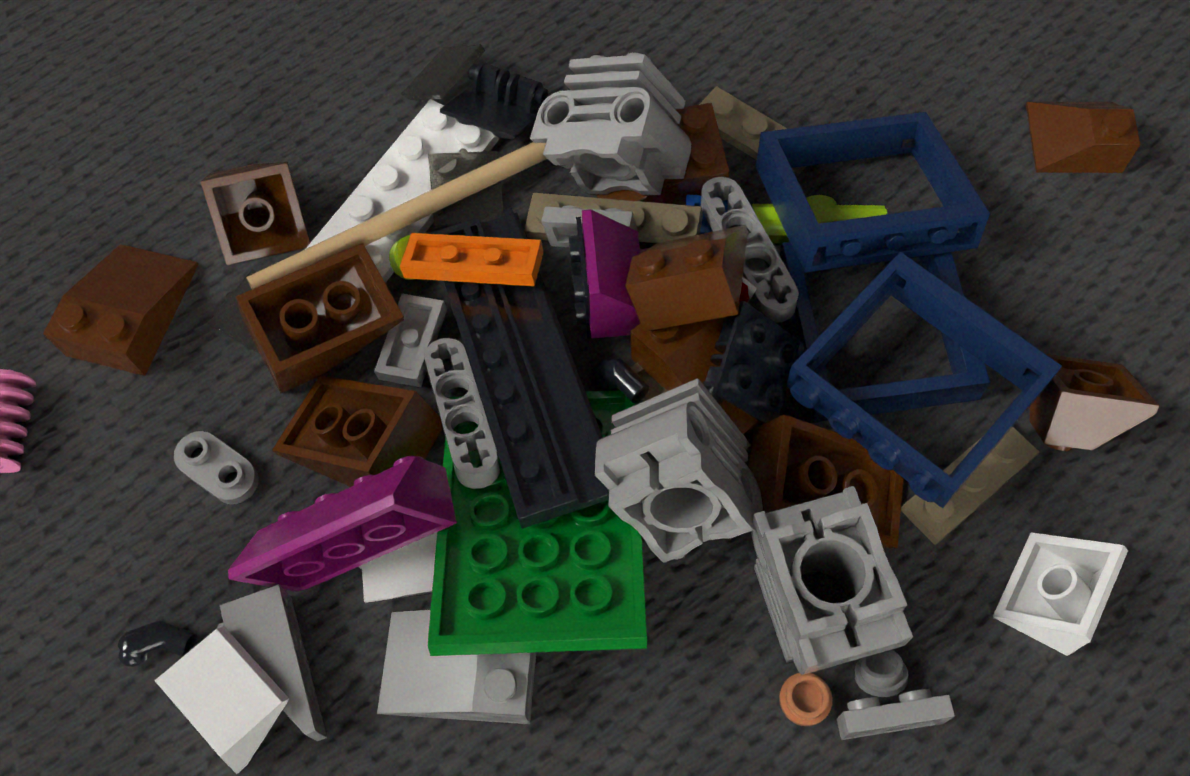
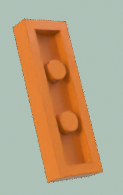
[400,233,543,286]

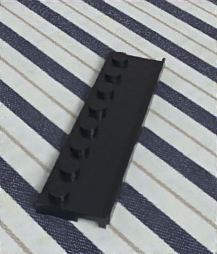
[429,208,609,529]

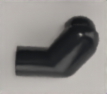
[591,358,649,403]
[118,621,198,667]

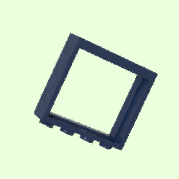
[756,112,990,273]
[780,242,990,422]
[786,252,1062,509]

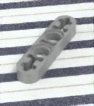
[701,177,799,323]
[424,338,500,489]

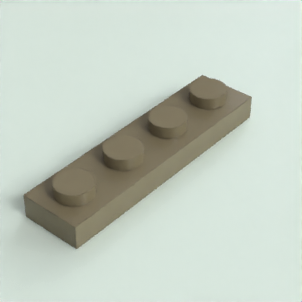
[524,193,703,249]

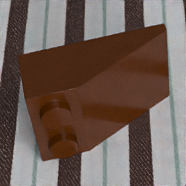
[596,103,730,205]
[625,225,748,332]
[235,243,404,394]
[43,244,199,376]
[630,317,791,436]
[272,375,443,487]
[748,415,904,549]

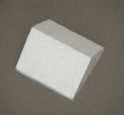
[993,532,1128,656]
[154,626,289,774]

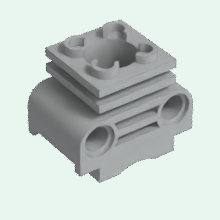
[530,52,691,195]
[595,378,763,563]
[751,486,913,675]

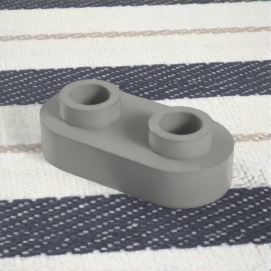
[174,431,259,504]

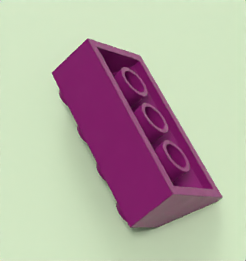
[228,456,457,592]

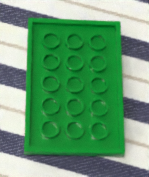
[427,390,647,656]

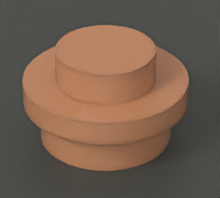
[779,673,832,726]

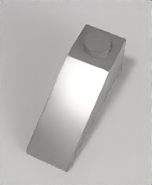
[217,584,327,741]

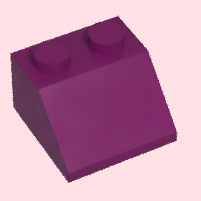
[582,209,648,338]

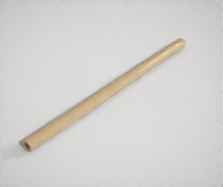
[246,142,547,289]

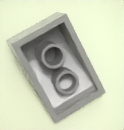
[377,610,536,724]

